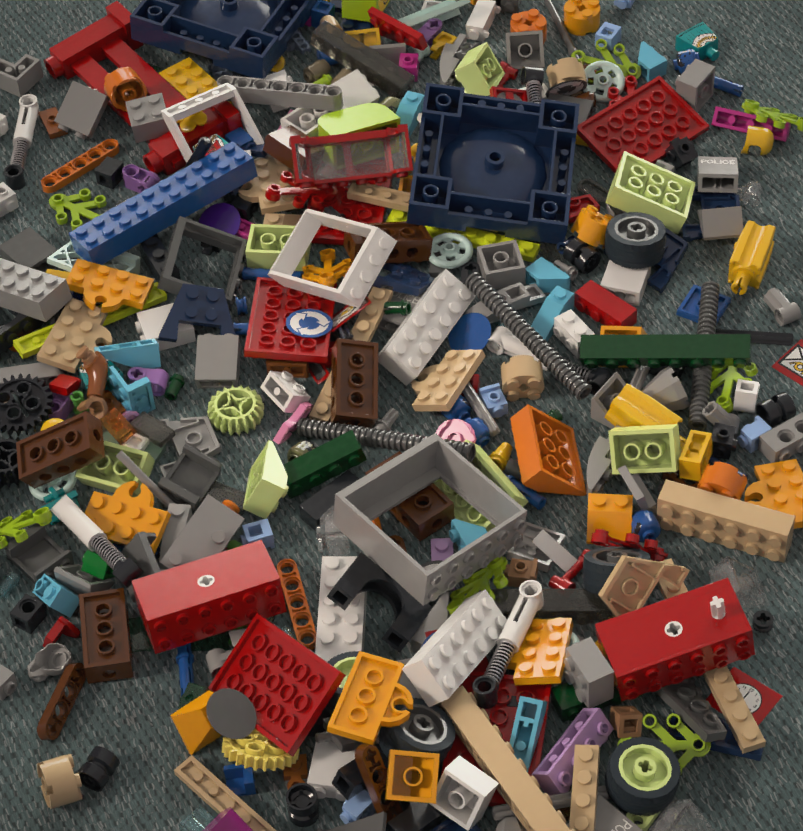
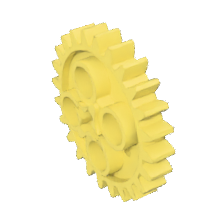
[222,729,300,772]

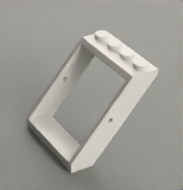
[161,82,272,163]
[267,209,397,308]

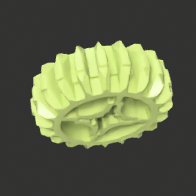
[207,385,264,436]

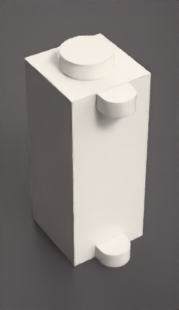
[466,0,501,42]

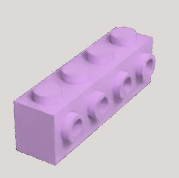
[532,708,614,795]

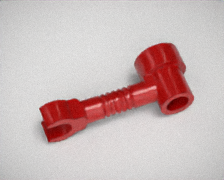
[488,61,519,96]
[549,549,590,599]

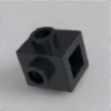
[665,136,698,170]
[712,423,738,460]

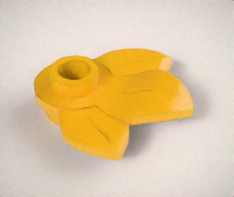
[176,110,207,133]

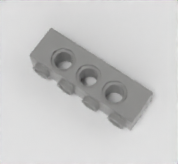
[758,412,803,463]

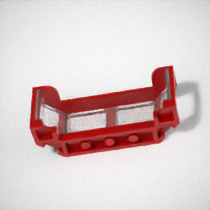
[289,124,413,190]

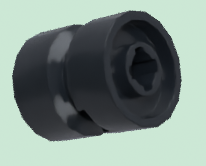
[563,237,601,274]
[755,392,796,428]
[77,746,120,792]
[286,783,320,827]

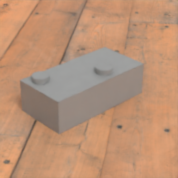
[158,494,245,570]

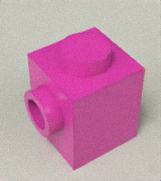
[398,53,419,82]

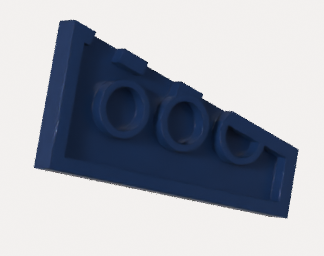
[668,711,766,761]

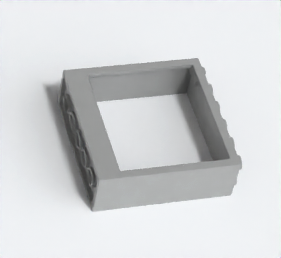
[333,433,527,606]

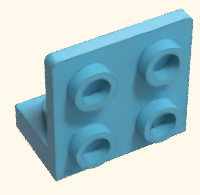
[108,366,156,416]

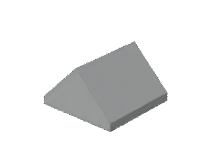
[506,30,545,69]
[368,43,406,69]
[697,206,743,241]
[591,372,626,429]
[54,564,114,596]

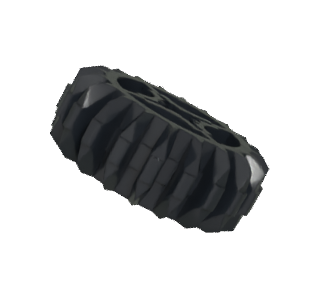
[0,436,20,488]

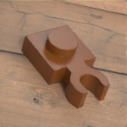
[283,754,308,790]

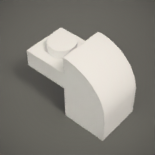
[733,379,760,414]

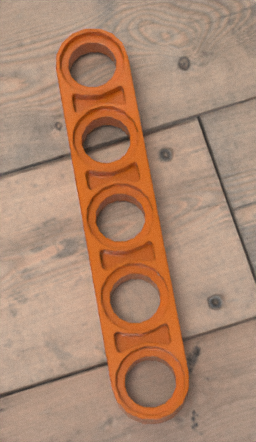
[41,139,120,193]
[277,559,317,650]

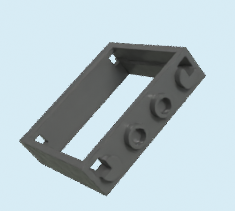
[157,216,247,307]

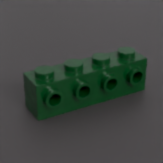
[283,430,367,499]

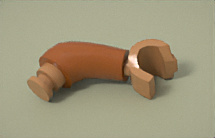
[76,345,108,420]

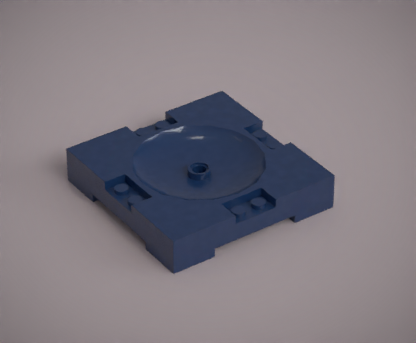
[130,0,317,79]
[407,83,580,244]

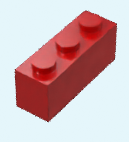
[574,280,637,326]

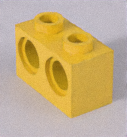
[342,27,381,52]
[679,430,713,481]

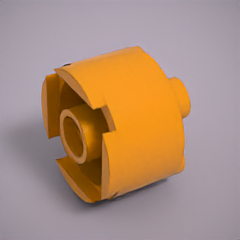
[564,0,600,36]
[571,205,613,249]

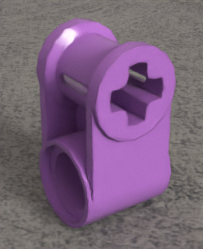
[417,18,442,48]
[122,164,160,193]
[127,367,169,396]
[48,391,74,421]

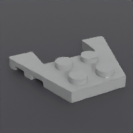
[141,416,221,478]

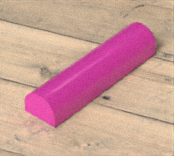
[711,106,791,142]

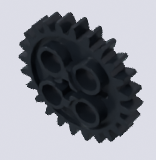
[0,373,54,436]

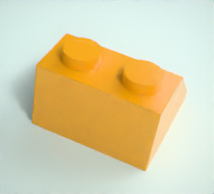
[586,493,633,544]
[385,749,440,804]

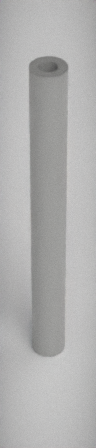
[116,450,175,508]

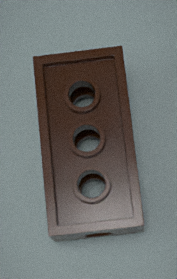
[343,221,433,264]
[331,338,378,429]
[16,411,105,489]
[365,451,455,541]
[79,588,134,684]

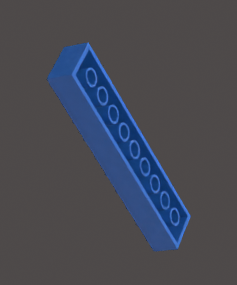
[69,142,258,265]

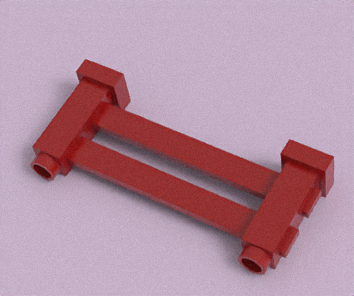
[44,1,244,176]

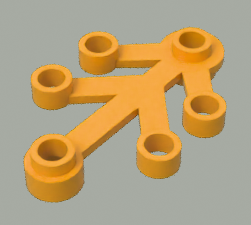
[302,248,352,287]

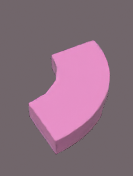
[273,401,313,444]

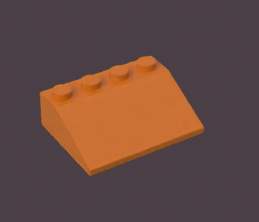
[510,404,587,496]

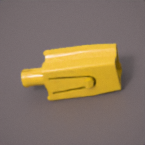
[728,220,776,295]
[604,383,686,452]

